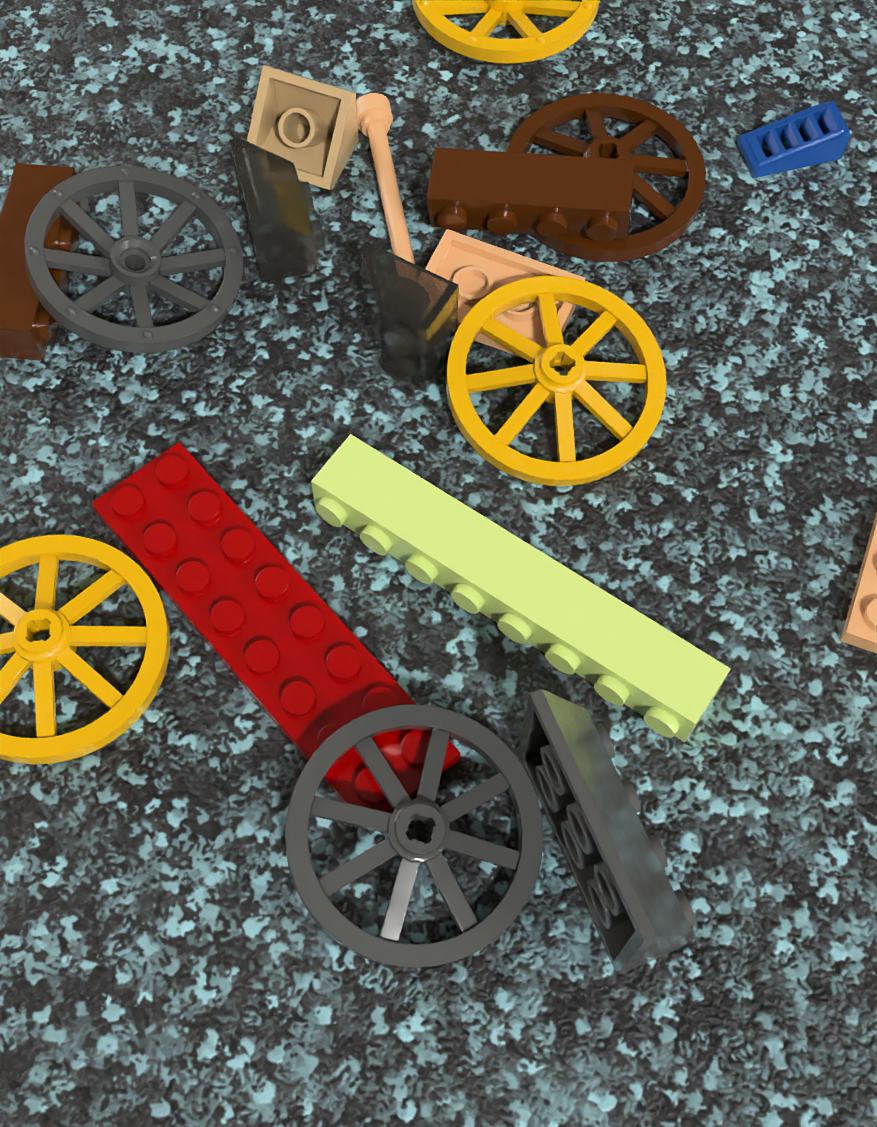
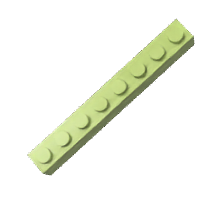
[311,434,731,742]

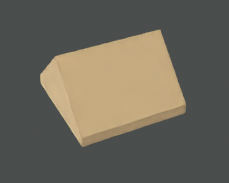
[242,65,359,190]

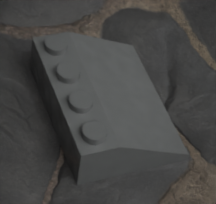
[518,689,696,975]

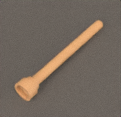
[356,93,419,295]

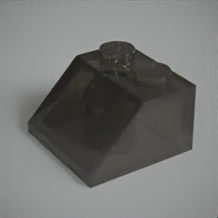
[229,138,325,283]
[361,241,459,391]

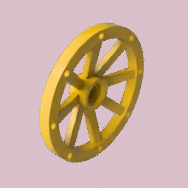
[411,0,600,64]
[445,276,667,486]
[0,535,170,765]

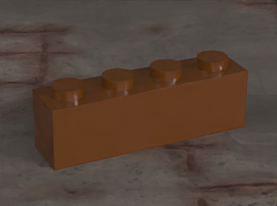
[426,147,635,242]
[0,163,89,361]

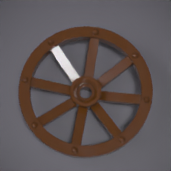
[506,93,706,262]

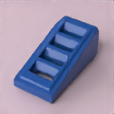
[737,101,850,178]

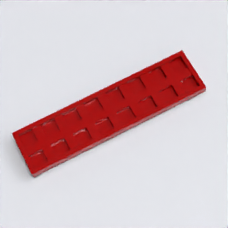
[91,442,461,835]

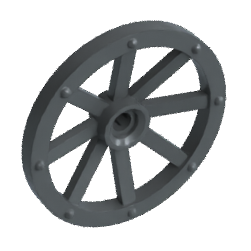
[24,166,243,353]
[285,705,543,968]

